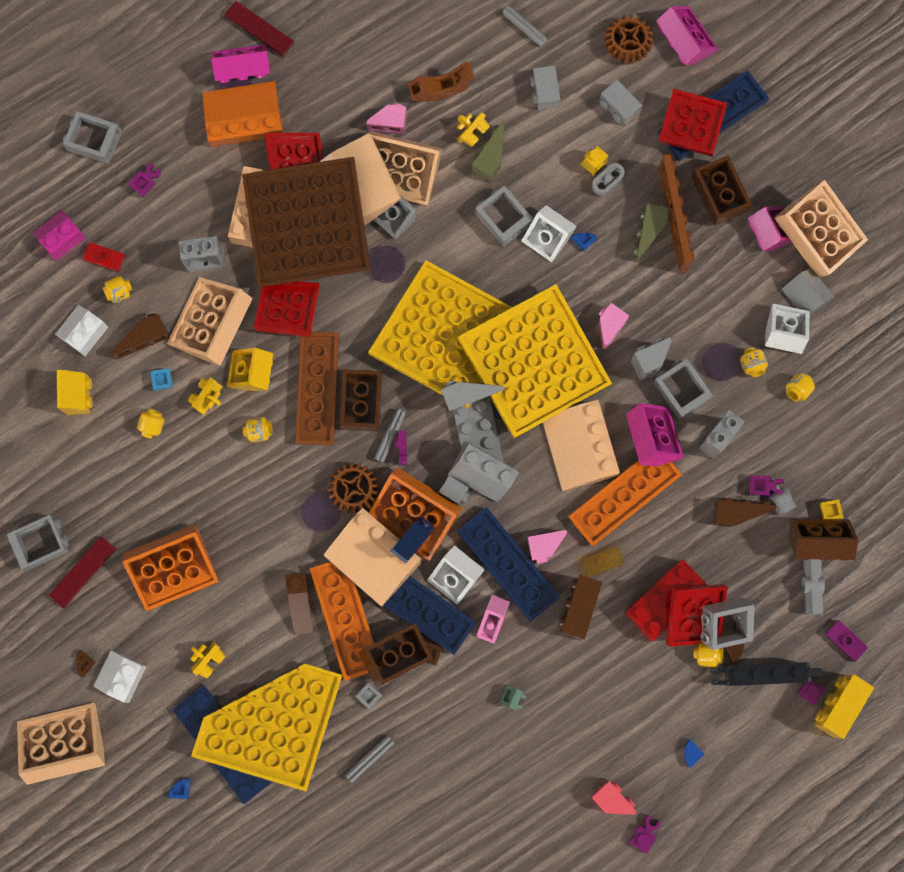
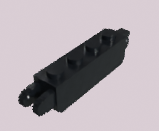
[710,662,822,686]

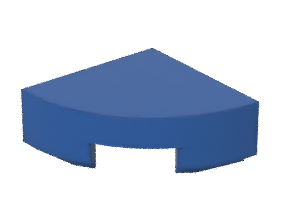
[571,233,598,252]
[684,739,704,768]
[168,778,190,799]

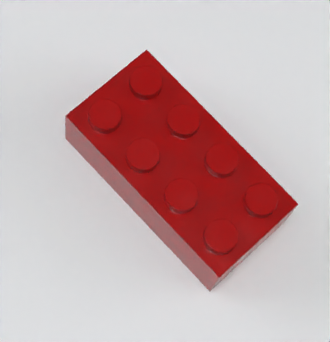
[624,559,707,642]

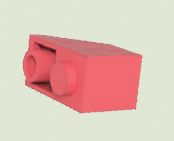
[590,780,637,815]

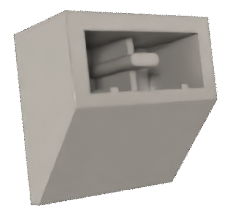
[631,338,671,381]

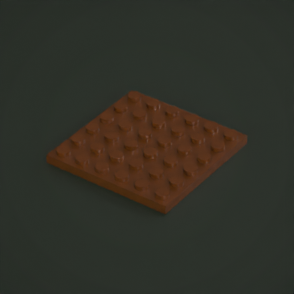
[242,157,371,288]

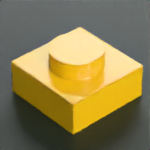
[819,499,844,519]

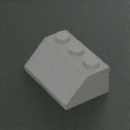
[447,441,519,502]

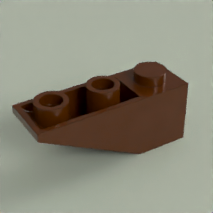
[713,498,776,527]

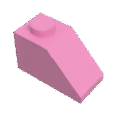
[367,103,407,134]
[598,303,629,350]
[527,530,567,564]
[476,595,510,644]

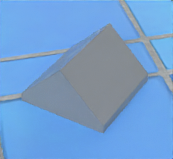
[374,194,417,239]
[781,268,834,315]

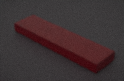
[225,1,294,57]
[49,536,117,608]

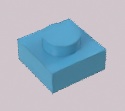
[151,368,173,391]

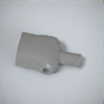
[768,479,797,516]

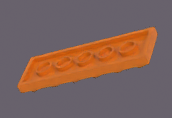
[568,460,682,547]
[310,562,374,681]

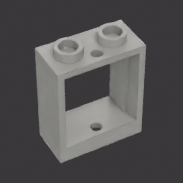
[63,111,122,164]
[475,185,533,247]
[178,236,226,273]
[653,359,713,420]
[699,410,745,459]
[7,515,70,571]
[701,597,754,650]

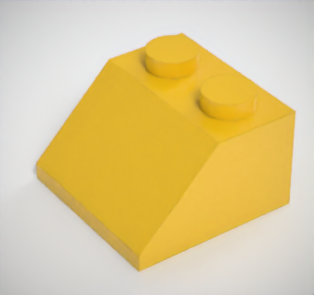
[227,348,273,391]
[57,370,93,415]

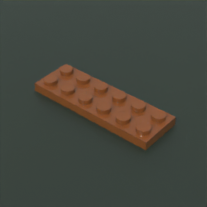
[658,154,694,274]
[295,332,339,446]

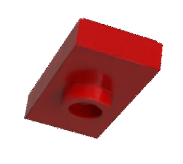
[83,242,126,272]

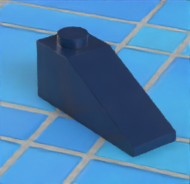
[390,516,436,564]

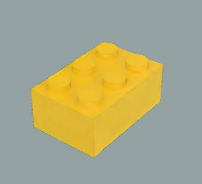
[814,674,875,739]

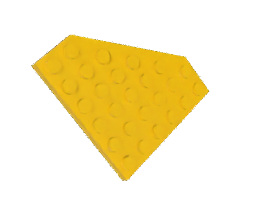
[191,664,343,792]

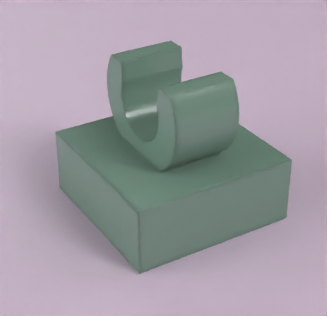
[500,685,526,710]

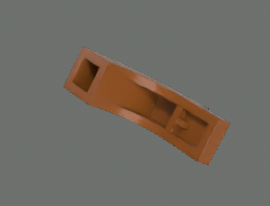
[408,62,474,102]

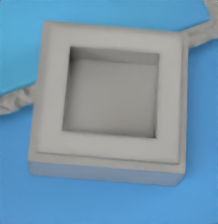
[355,682,383,710]

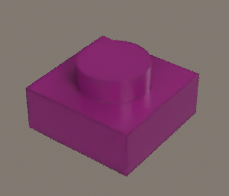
[796,679,825,706]

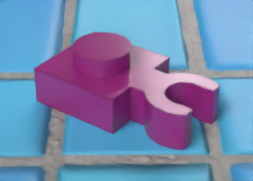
[128,163,162,197]
[395,431,407,466]
[749,475,784,497]
[629,815,661,854]

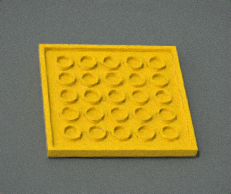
[368,260,512,409]
[457,284,612,439]

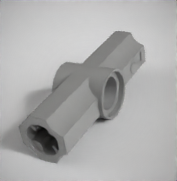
[801,559,825,615]

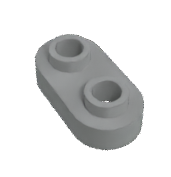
[592,163,624,196]

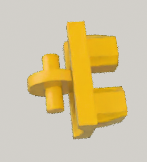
[456,112,490,147]
[188,377,223,415]
[190,641,225,678]

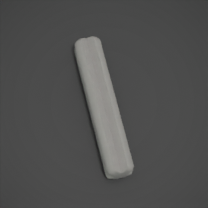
[503,5,547,47]
[375,409,405,463]
[345,736,394,782]

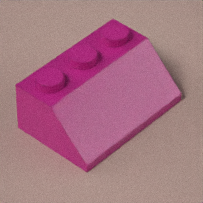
[656,6,718,65]
[210,44,270,83]
[626,403,684,466]

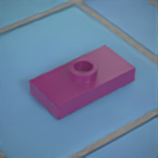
[825,620,868,662]

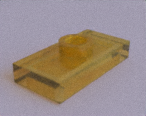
[581,546,625,578]

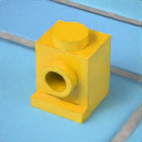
[580,146,608,176]

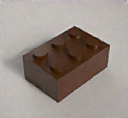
[691,155,752,226]
[340,369,383,432]
[789,519,858,561]
[557,575,603,641]
[359,623,433,687]

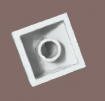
[522,205,577,262]
[765,304,810,354]
[55,305,108,356]
[427,545,484,605]
[94,650,147,703]

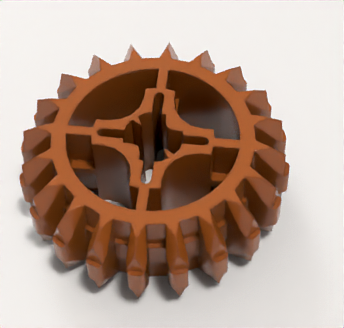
[604,14,654,65]
[327,462,379,515]

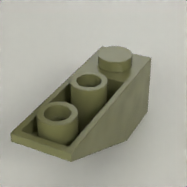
[471,121,505,183]
[633,203,669,262]

